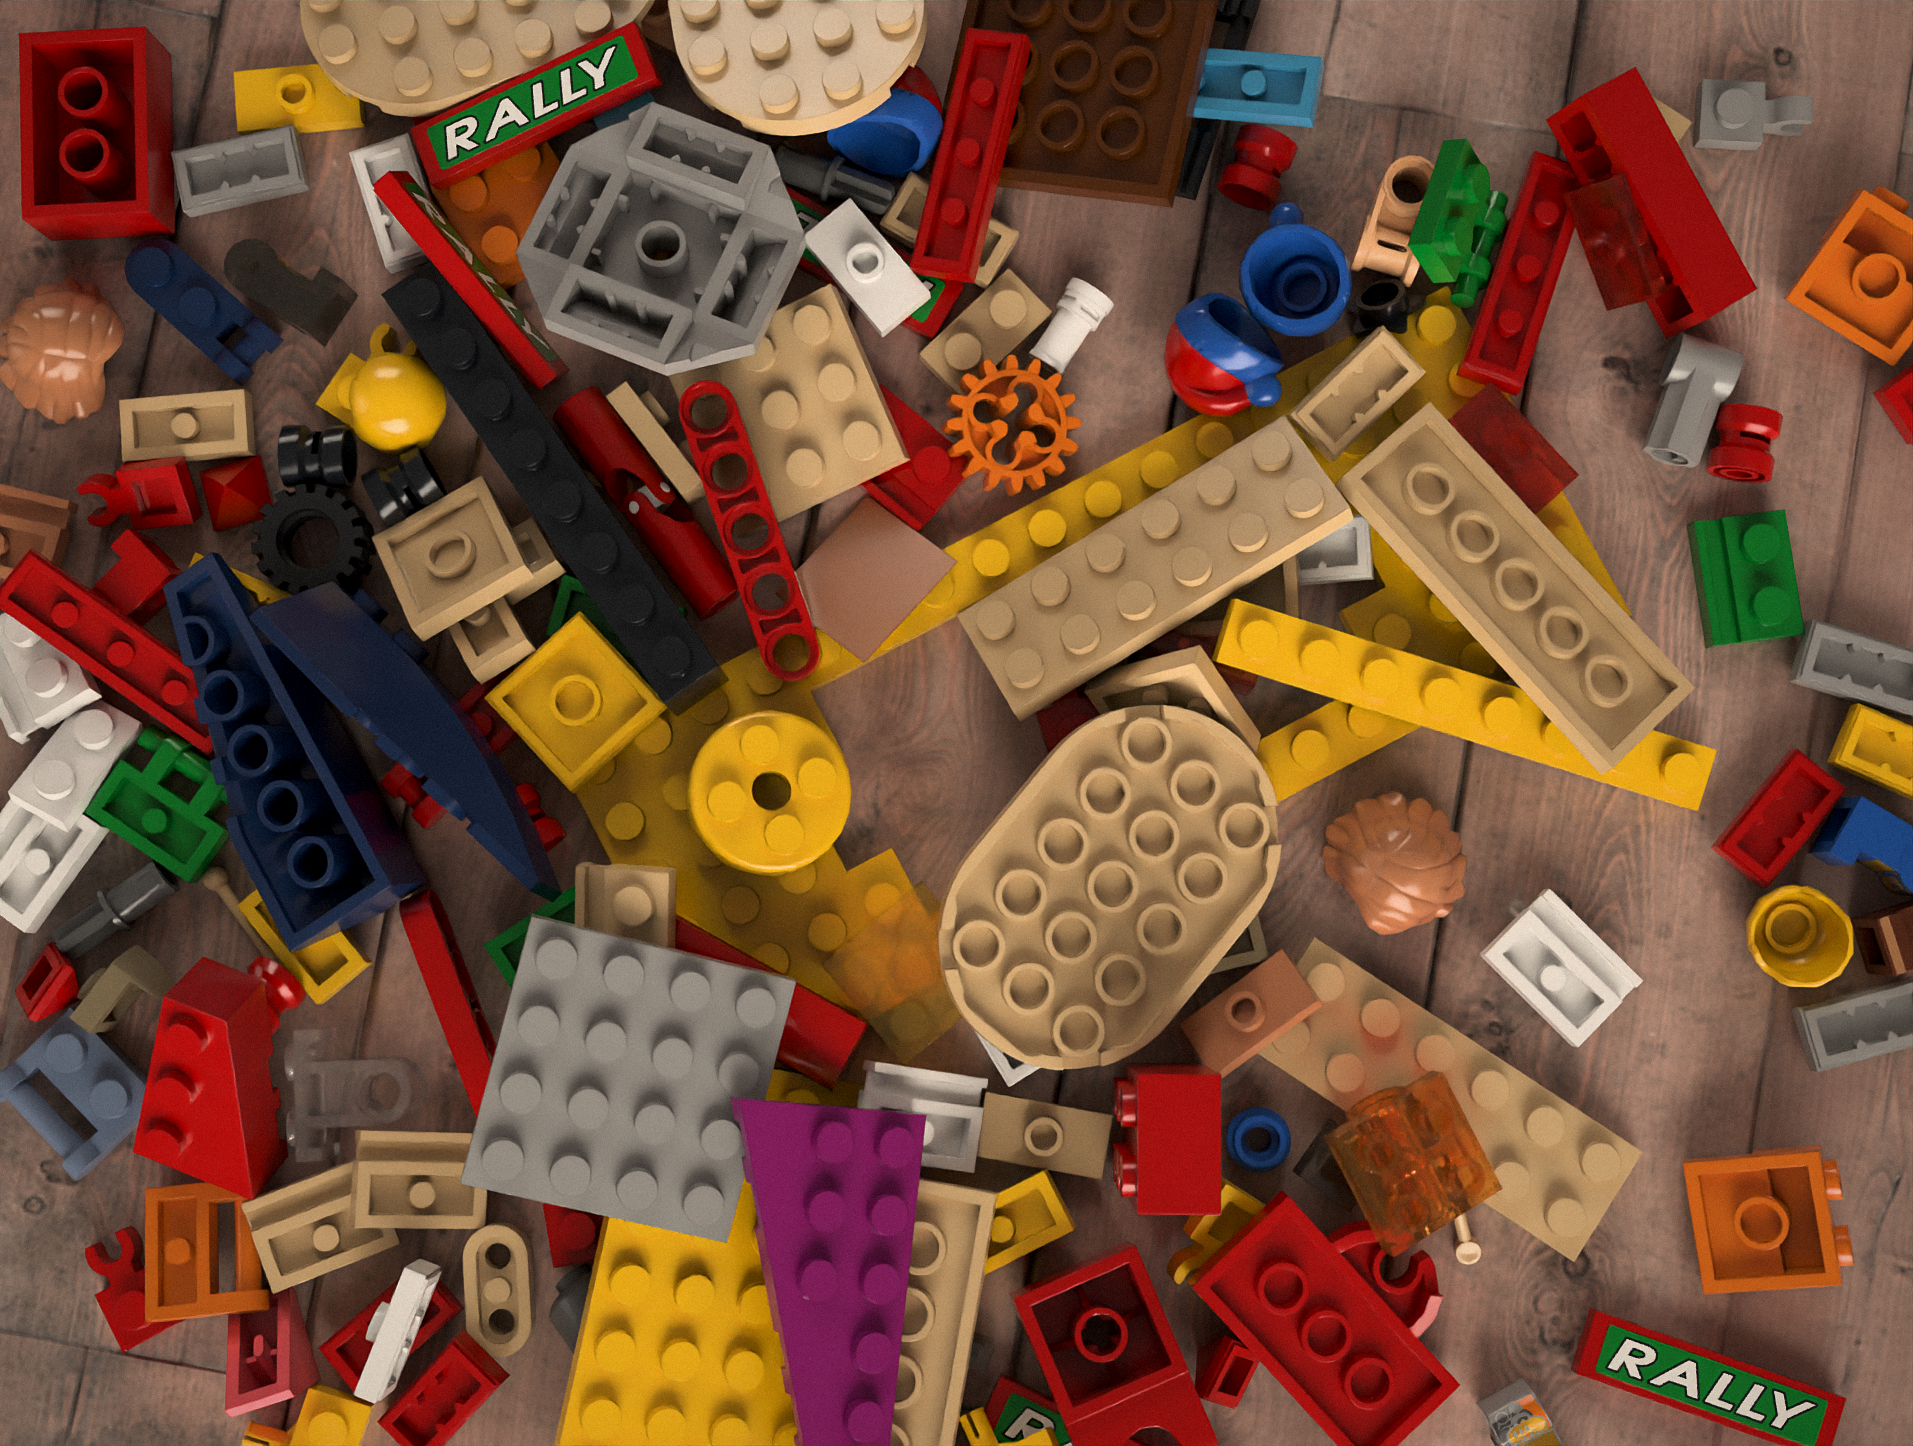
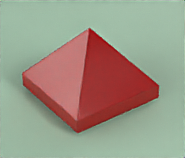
[199,455,274,533]
[15,941,80,1022]
[1195,1335,1260,1409]

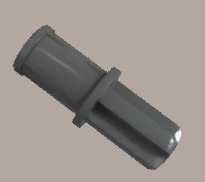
[775,141,897,218]
[52,859,180,960]

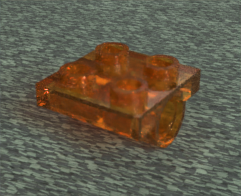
[1324,1070,1503,1257]

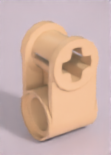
[1350,155,1434,287]

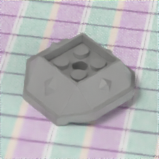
[516,102,806,376]

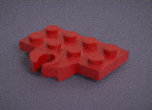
[1187,1190,1460,1446]

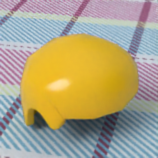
[349,352,447,455]
[1745,884,1854,987]

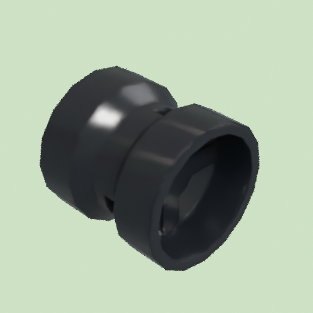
[277,425,358,488]
[361,445,448,527]

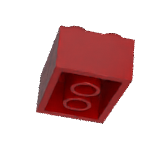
[19,26,175,241]
[1112,1062,1221,1216]

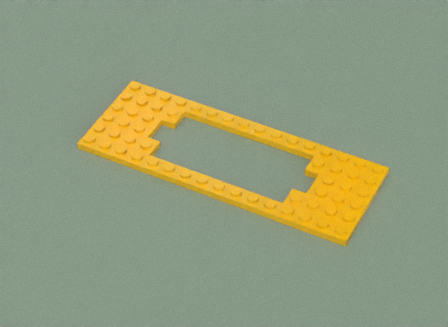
[575,285,1632,1068]

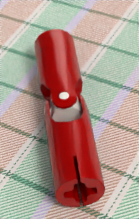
[553,386,740,620]

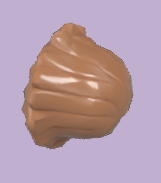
[0,278,125,424]
[1321,791,1467,935]

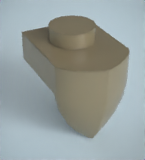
[69,944,175,1034]

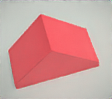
[225,1287,321,1418]

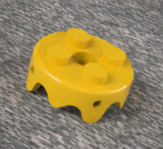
[686,710,852,876]

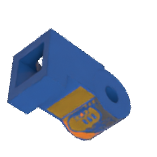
[1808,796,1913,895]

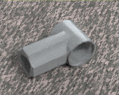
[1641,332,1744,468]

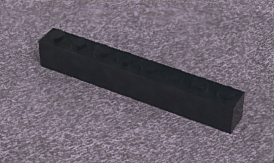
[381,261,729,716]

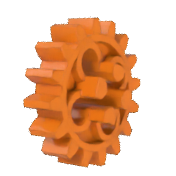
[942,355,1082,496]

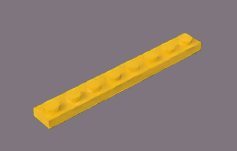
[1211,599,1717,811]

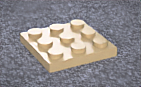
[668,284,911,539]

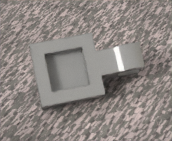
[1693,79,1814,151]

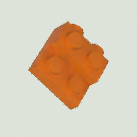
[1783,185,1913,367]
[1683,1145,1854,1294]

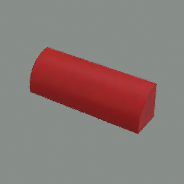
[1546,67,1757,339]
[675,914,871,1092]

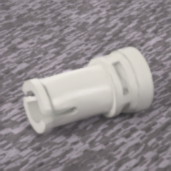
[1028,277,1114,376]

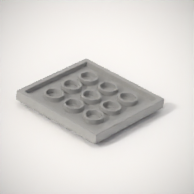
[460,914,796,1243]

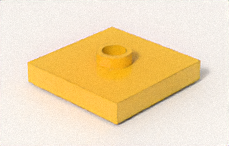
[484,611,668,793]

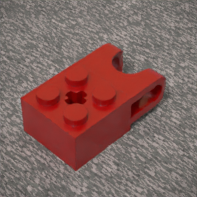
[1009,1241,1219,1446]

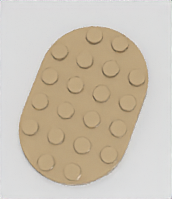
[300,0,655,117]
[668,0,928,136]
[937,705,1282,1071]

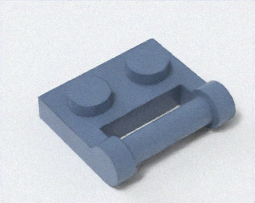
[0,1006,148,1181]

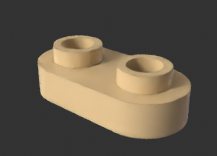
[463,1222,536,1358]

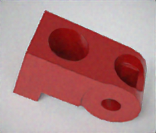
[89,528,183,627]

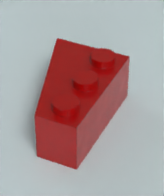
[133,957,288,1200]

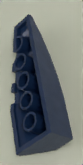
[163,552,429,952]
[249,581,562,902]

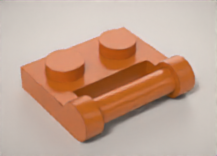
[145,1182,270,1322]

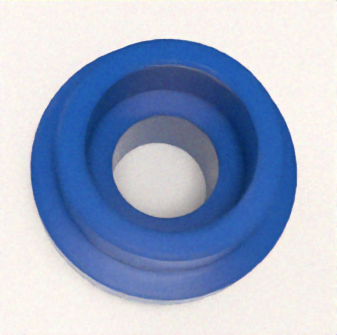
[1225,1107,1291,1173]

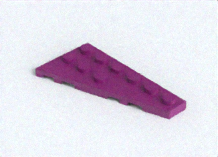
[730,1096,926,1446]

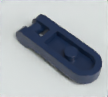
[124,238,284,386]

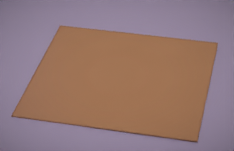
[775,496,958,663]

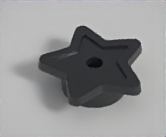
[1346,278,1426,338]

